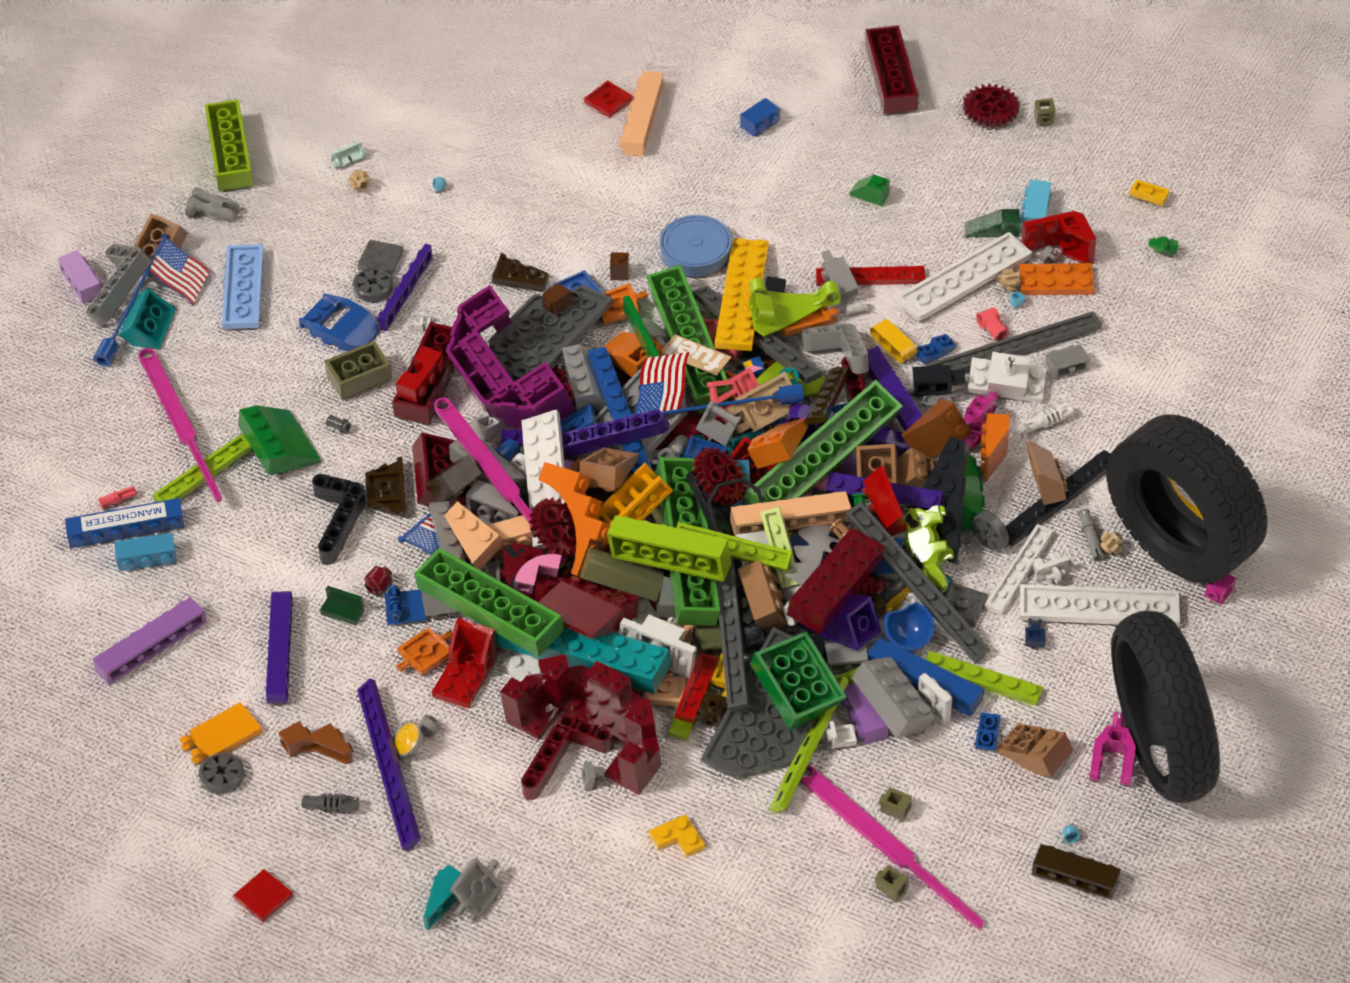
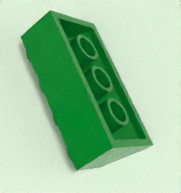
[961,454,986,530]

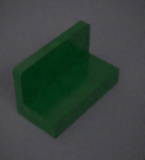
[320,586,364,626]

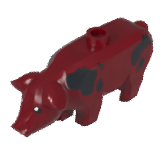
[500,542,546,600]

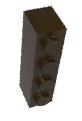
[1032,844,1121,900]

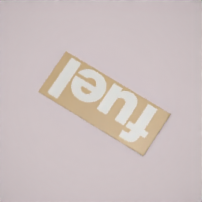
[663,335,731,375]

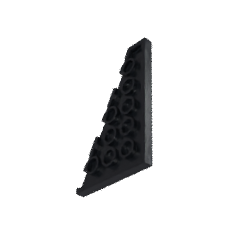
[906,436,969,566]

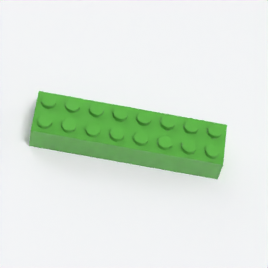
[414,548,564,657]

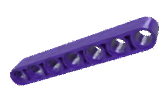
[867,346,922,432]
[787,403,910,458]
[561,409,670,459]
[266,591,293,704]

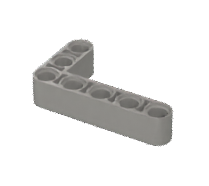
[86,244,151,326]
[802,323,869,374]

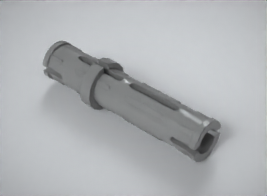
[1078,509,1105,562]

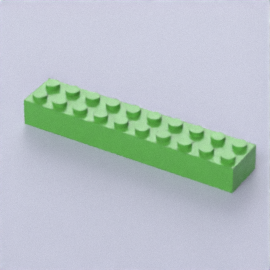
[646,265,733,415]
[742,380,903,505]
[656,457,720,626]

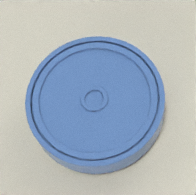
[660,215,732,277]

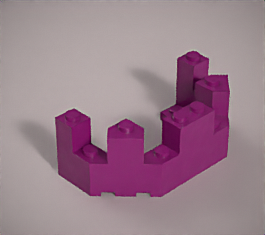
[446,285,576,430]

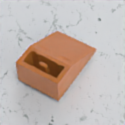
[603,331,663,377]
[980,413,1010,482]

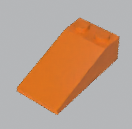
[747,417,809,469]

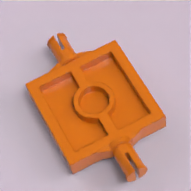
[602,283,648,326]
[396,627,453,676]

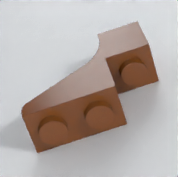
[278,721,354,764]

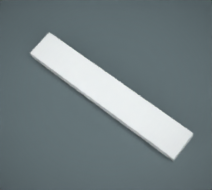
[984,524,1054,615]

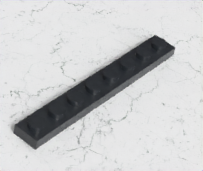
[1005,449,1110,547]

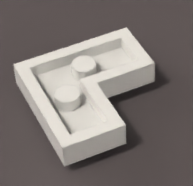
[918,673,952,726]

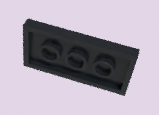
[686,471,735,536]

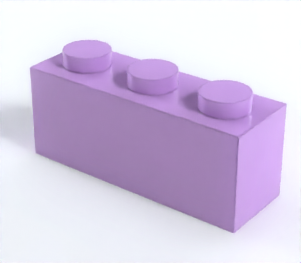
[58,250,103,304]

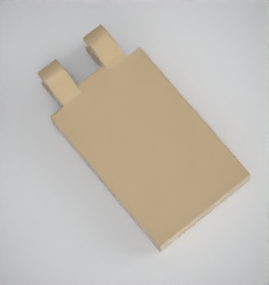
[726,372,802,434]

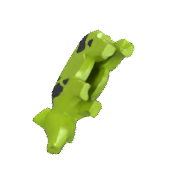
[905,505,954,593]

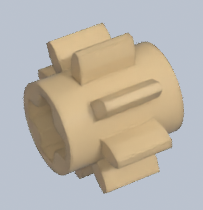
[348,169,370,192]
[998,269,1020,292]
[1100,531,1124,555]

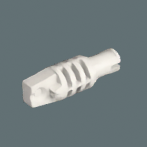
[1023,402,1074,433]

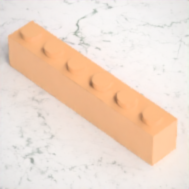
[620,71,664,157]
[730,491,851,536]

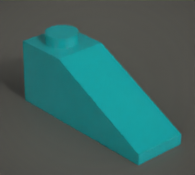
[423,864,461,931]

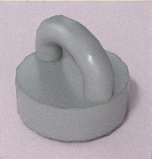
[1039,245,1057,263]
[419,714,441,737]

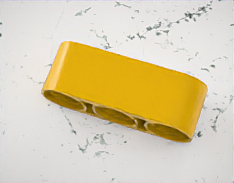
[870,319,918,364]

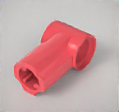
[976,307,1009,341]

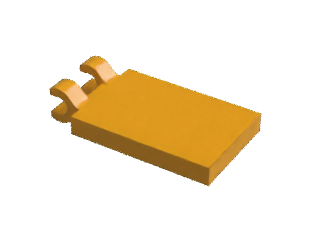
[179,702,263,765]

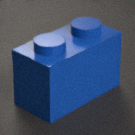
[740,98,780,137]

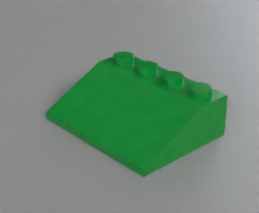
[238,405,321,476]
[750,631,847,730]

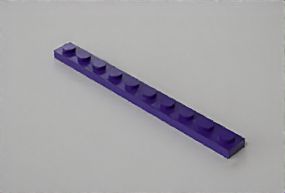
[357,678,421,851]

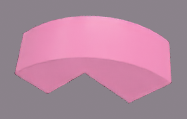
[513,554,561,594]

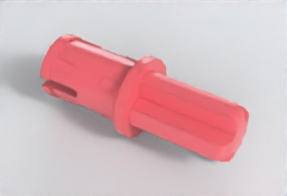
[98,486,137,510]

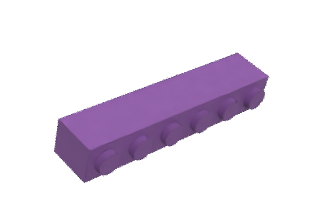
[93,597,207,685]

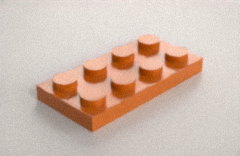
[1019,263,1094,295]

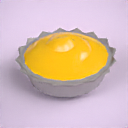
[393,720,423,757]

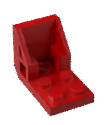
[1021,211,1096,264]
[432,617,497,709]

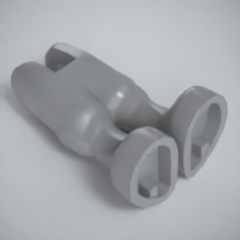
[185,187,240,221]
[650,435,689,473]

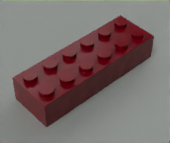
[865,25,918,114]
[392,322,455,424]
[786,527,885,634]

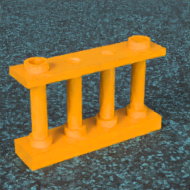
[596,463,673,525]

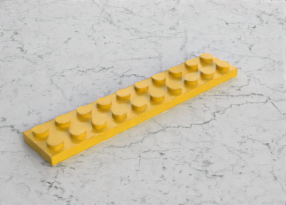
[715,238,769,351]

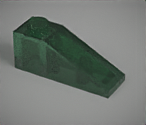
[964,209,1020,238]

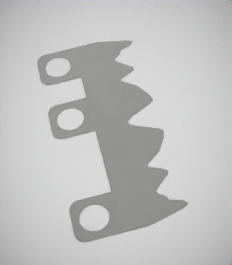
[785,522,852,586]

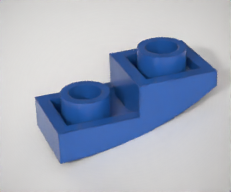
[916,334,957,364]
[975,712,1001,752]

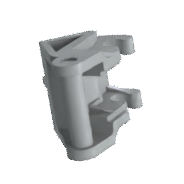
[696,400,741,446]

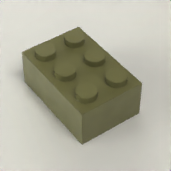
[324,341,393,400]

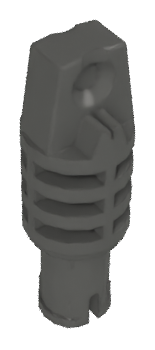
[301,793,360,813]

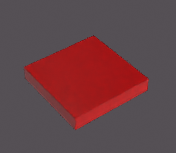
[584,80,633,118]
[233,869,293,923]

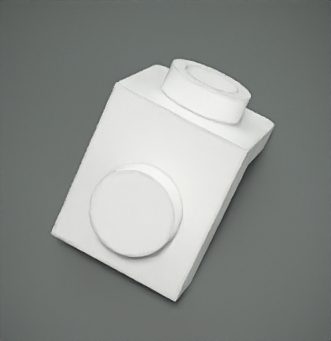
[826,721,857,749]

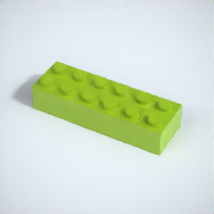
[204,99,254,191]
[607,515,732,582]

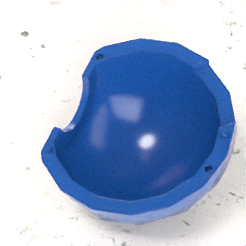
[883,602,935,651]

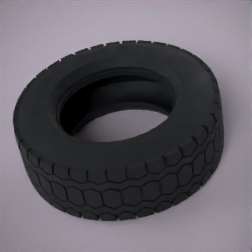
[1106,414,1268,583]

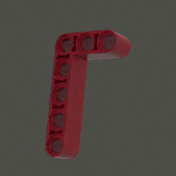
[534,574,640,618]
[521,713,613,800]

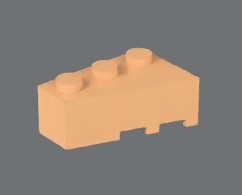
[444,502,504,570]
[487,515,533,558]

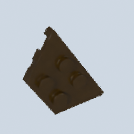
[365,456,407,517]

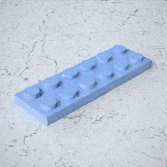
[222,244,264,329]

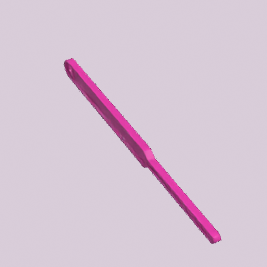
[138,348,222,502]
[434,398,566,564]
[800,764,984,929]

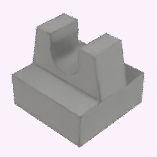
[581,761,604,791]

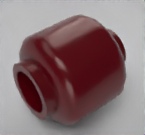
[364,566,393,595]

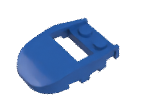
[299,293,378,351]

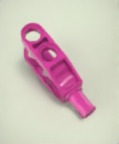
[962,391,999,448]
[1089,711,1136,786]

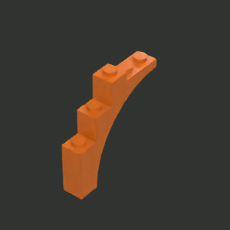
[538,462,611,576]

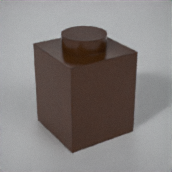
[610,252,630,281]
[542,283,573,316]

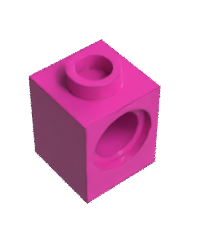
[1205,574,1236,605]

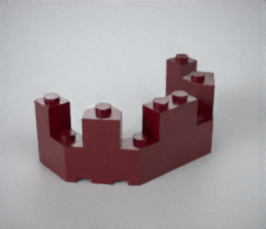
[500,654,662,795]

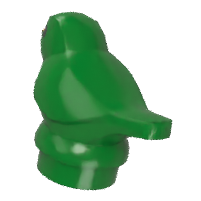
[1148,236,1179,255]

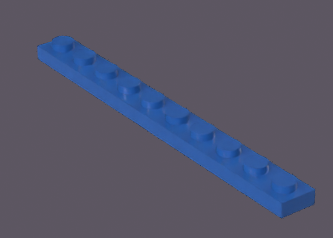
[588,347,652,475]

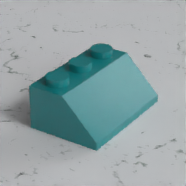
[119,288,176,350]

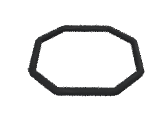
[707,478,763,534]

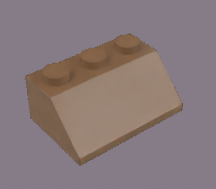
[1026,441,1068,505]

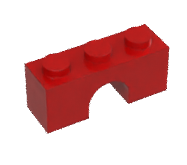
[395,346,445,403]

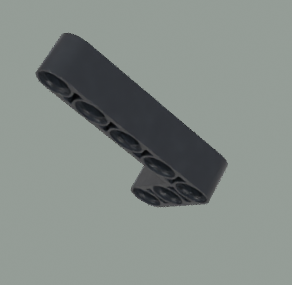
[312,474,366,565]

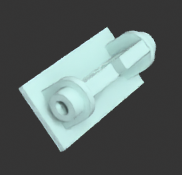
[329,141,367,168]

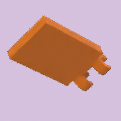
[779,306,840,337]

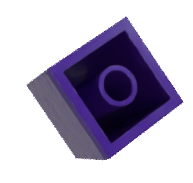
[797,594,881,651]

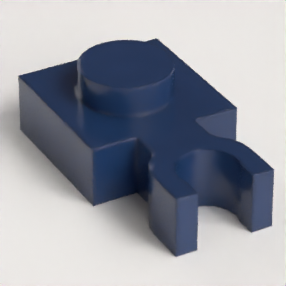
[1025,618,1046,648]

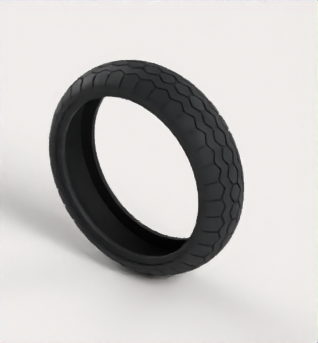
[1111,610,1220,803]

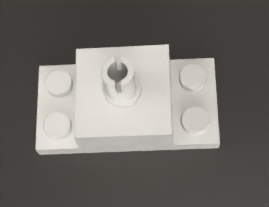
[967,352,1046,403]
[619,615,696,678]

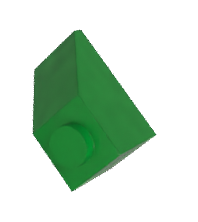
[850,174,890,206]

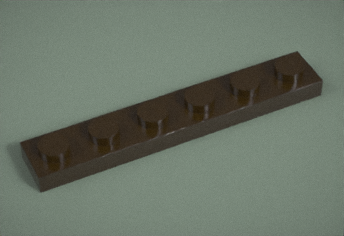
[806,366,850,425]

